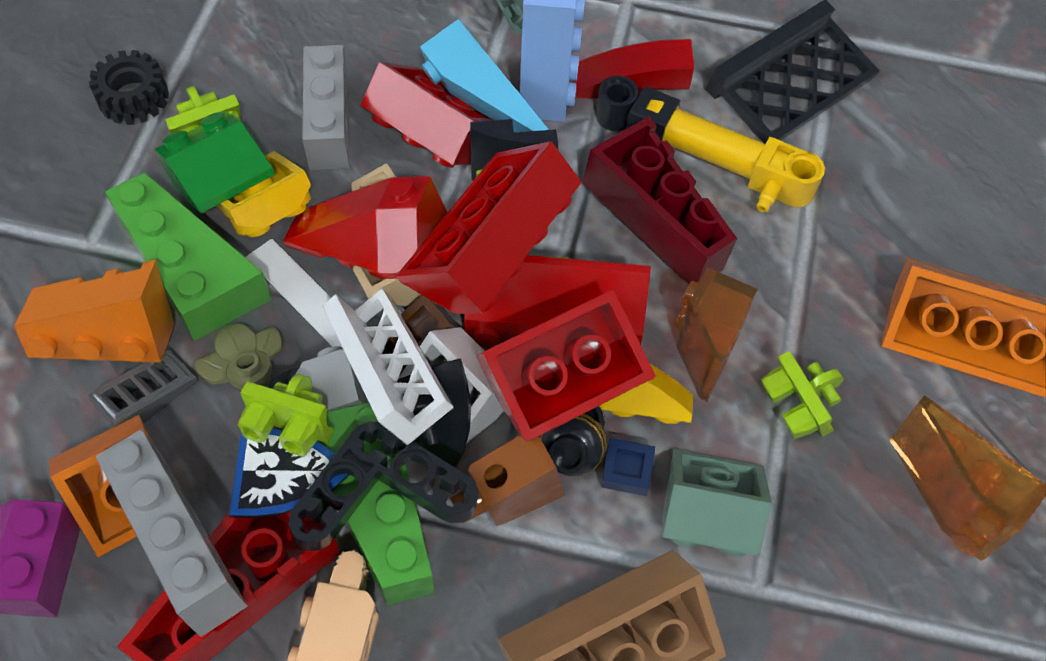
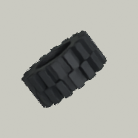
[89,50,169,125]

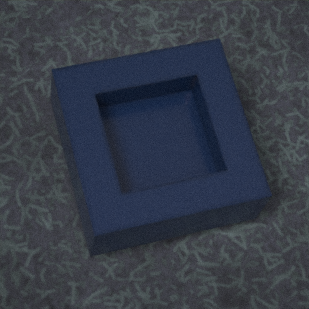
[601,438,655,496]

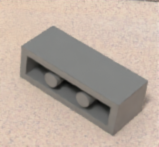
[302,45,349,170]

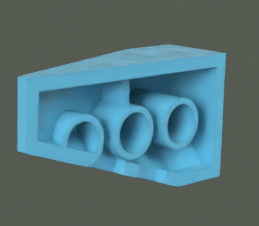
[420,19,549,132]

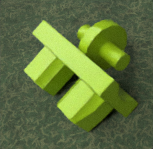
[165,86,242,135]
[761,350,844,439]
[238,374,334,457]

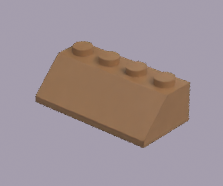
[498,550,726,661]

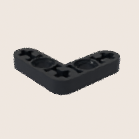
[289,422,478,551]

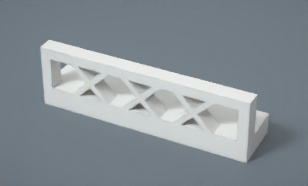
[322,288,454,445]

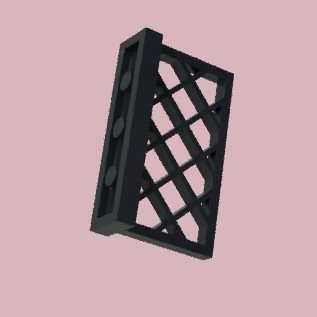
[705,0,880,144]

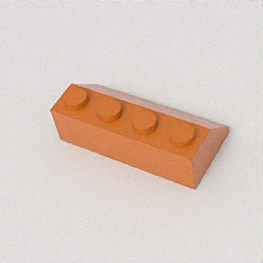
[881,256,1046,398]

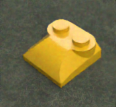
[217,151,311,238]

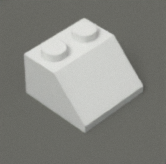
[398,327,504,445]

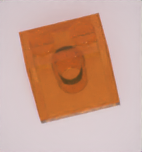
[674,267,758,402]

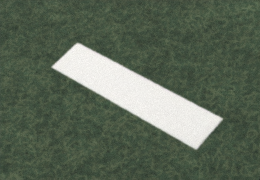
[245,239,342,347]

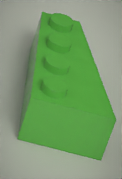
[105,173,272,341]
[317,402,435,605]

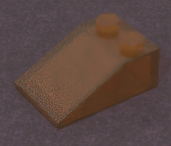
[890,395,1046,561]

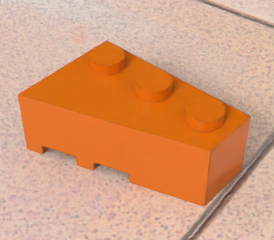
[14,259,175,363]

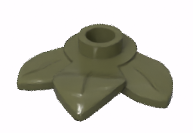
[195,323,283,390]

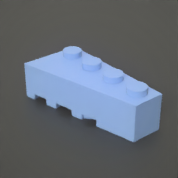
[520,0,585,122]

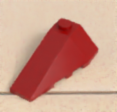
[283,176,447,279]

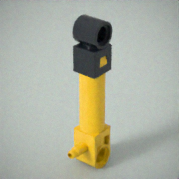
[596,76,825,213]

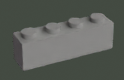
[96,429,248,637]

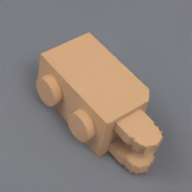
[287,550,379,661]

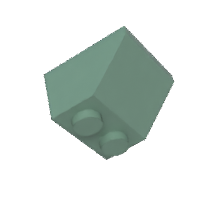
[662,449,772,557]

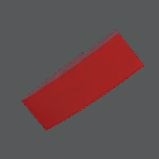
[573,39,694,99]

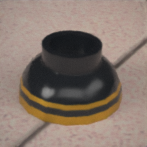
[541,414,607,477]

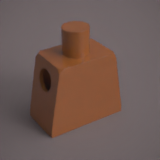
[450,435,565,526]

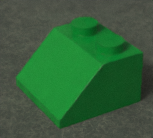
[154,112,275,214]

